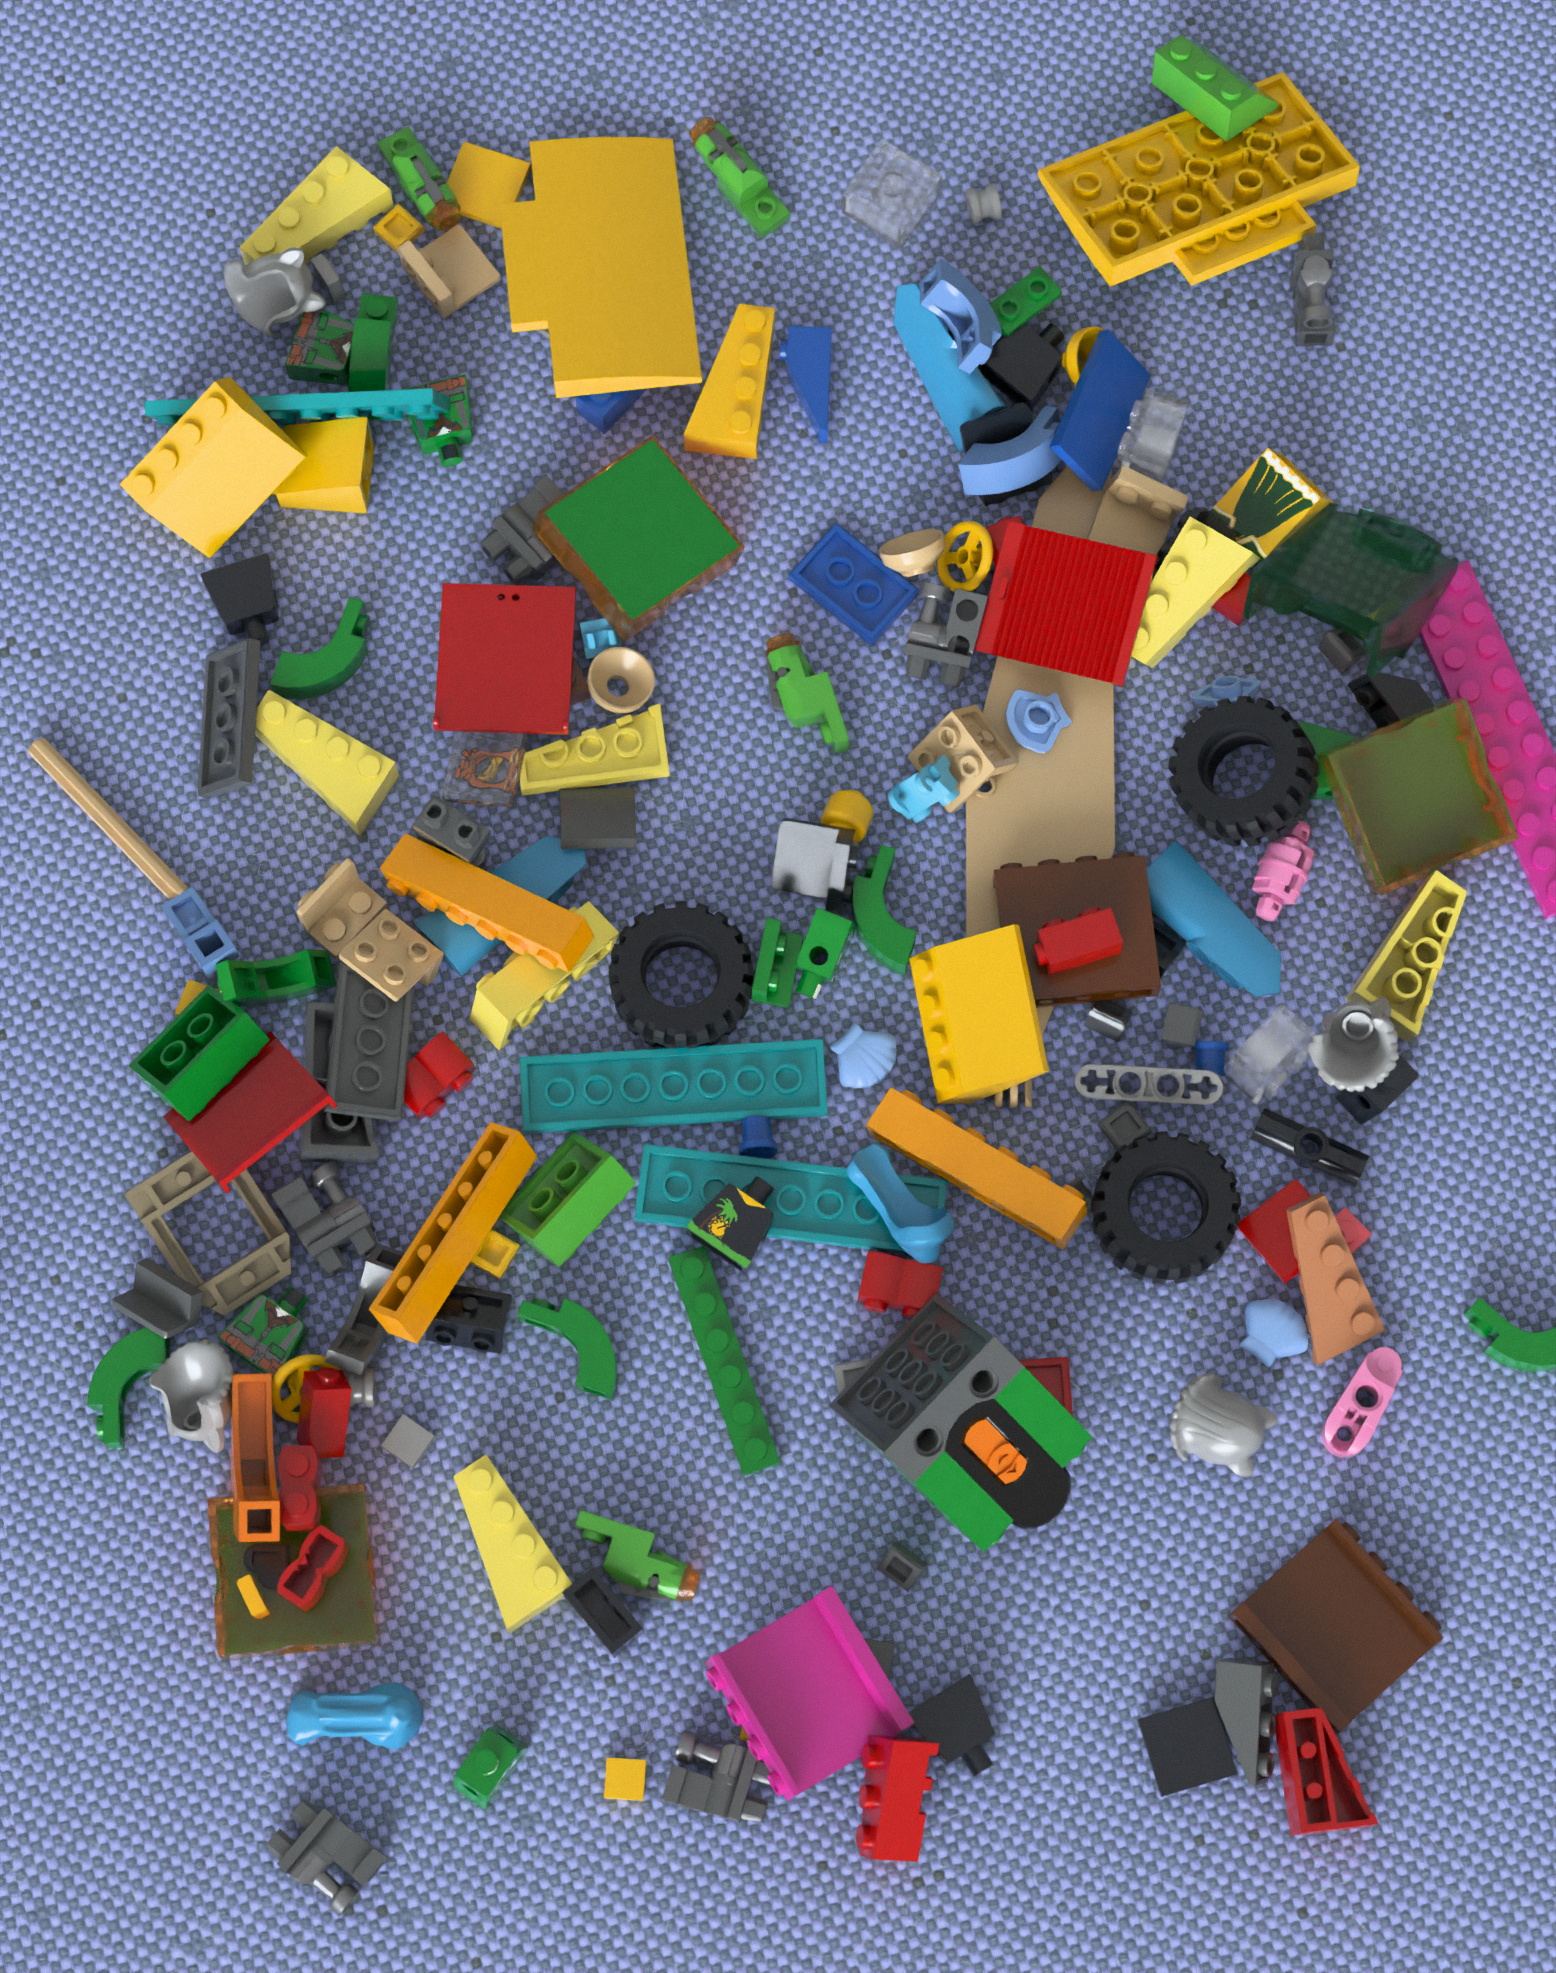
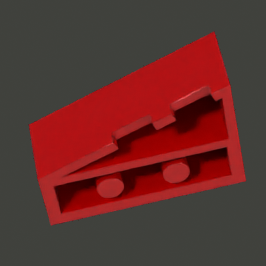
[1275,1708,1379,1836]
[856,1734,939,1862]

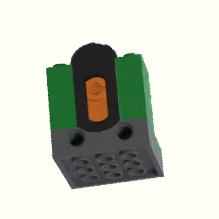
[828,1293,1092,1552]

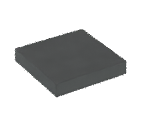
[560,788,636,849]

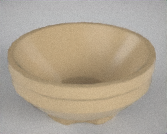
[879,529,946,577]
[587,647,655,713]

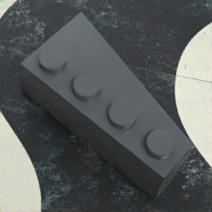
[299,1002,380,1164]

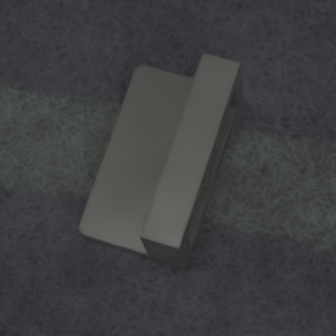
[112,1258,203,1339]

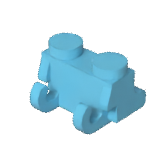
[888,755,960,823]

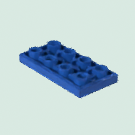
[1049,329,1151,492]

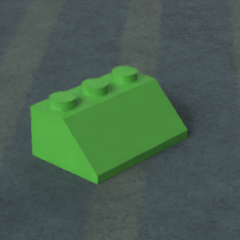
[1151,35,1278,142]
[499,1131,636,1267]

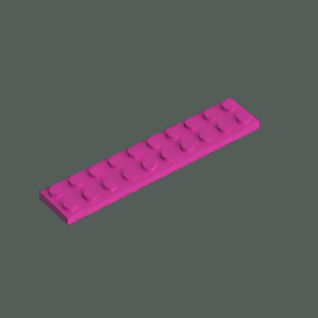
[1398,560,1556,920]

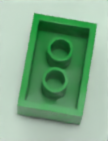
[128,985,270,1121]

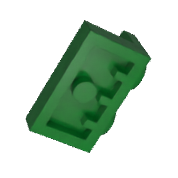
[989,266,1062,336]
[752,918,803,1008]

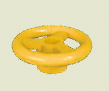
[937,521,993,592]
[272,1354,341,1423]

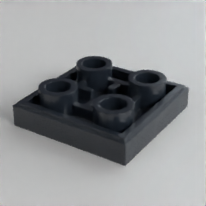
[1137,1697,1237,1797]

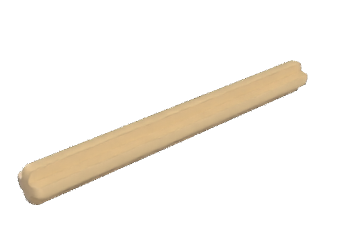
[28,738,188,900]

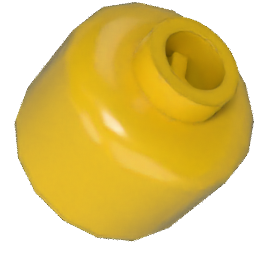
[820,790,874,844]

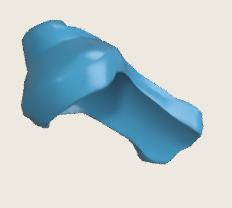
[847,1142,955,1263]
[286,1682,423,1749]

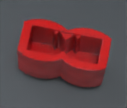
[403,1031,476,1120]
[857,1251,943,1320]
[278,1445,322,1531]
[277,1525,349,1612]

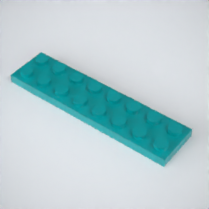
[145,388,450,429]
[519,1039,828,1134]
[634,1144,948,1258]

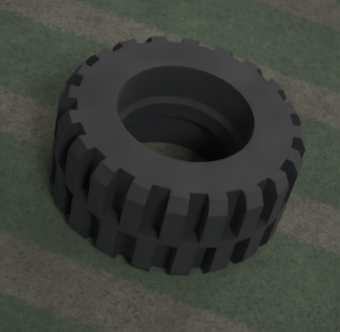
[1168,696,1320,847]
[609,901,753,1049]
[1091,1131,1241,1285]

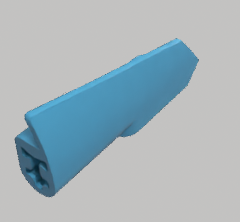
[894,284,1006,452]
[415,836,586,977]
[1146,841,1281,997]

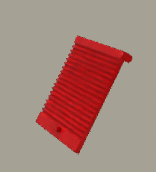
[974,521,1158,687]
[433,583,576,735]
[163,1031,337,1193]

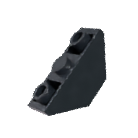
[1347,671,1437,764]

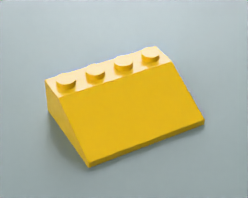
[120,376,307,558]
[909,924,1049,1104]

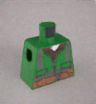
[285,309,354,385]
[402,374,473,467]
[217,1286,309,1378]

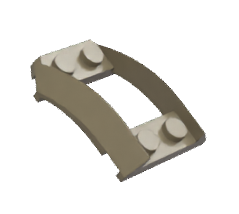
[124,1150,291,1316]

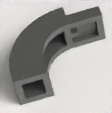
[325,1243,405,1375]

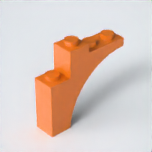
[231,1373,280,1542]

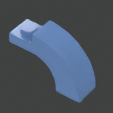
[919,258,1002,374]
[959,406,1061,495]
[161,886,240,976]

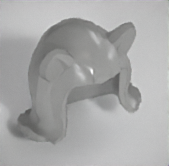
[224,247,326,338]
[1308,997,1399,1092]
[148,1339,234,1453]
[1170,1373,1278,1476]

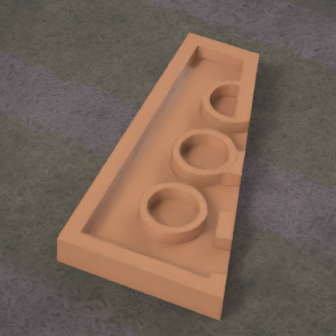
[1286,1192,1385,1365]

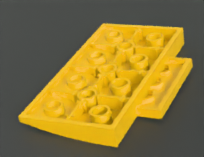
[1038,72,1360,287]
[499,137,702,398]

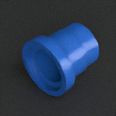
[1191,1041,1229,1078]
[739,1115,778,1159]

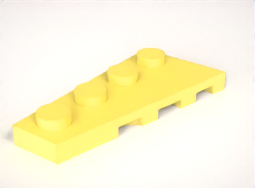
[517,703,670,796]

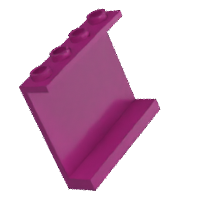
[706,1586,914,1801]

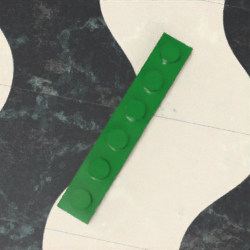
[668,1246,780,1477]

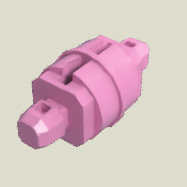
[1252,820,1315,921]

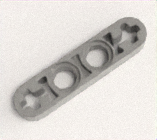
[1075,1064,1225,1105]

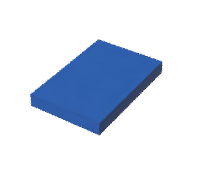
[788,522,919,647]

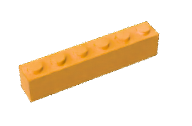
[380,833,594,973]
[866,1087,1088,1250]
[369,1122,538,1344]

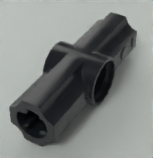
[1250,1108,1369,1187]

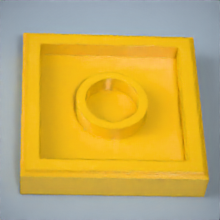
[439,141,531,229]

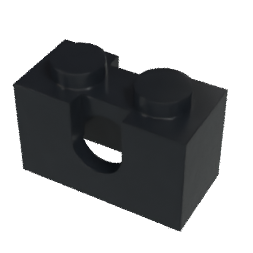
[562,1567,644,1658]

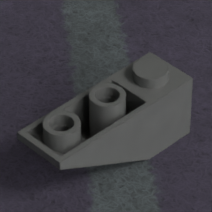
[1214,1658,1279,1786]

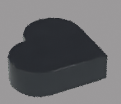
[243,1543,291,1591]

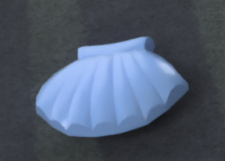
[1191,676,1261,708]
[1006,690,1072,754]
[829,1022,897,1088]
[1239,1299,1308,1368]

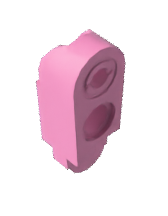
[1321,1347,1403,1458]

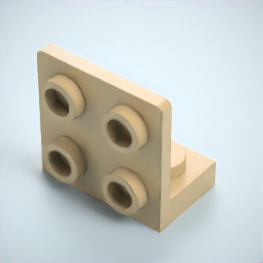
[398,225,501,319]
[1087,465,1189,563]
[908,704,1019,813]
[296,858,389,961]
[339,908,444,1001]

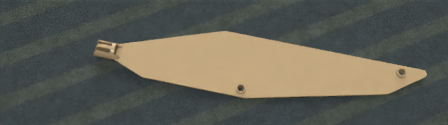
[966,465,1115,1108]

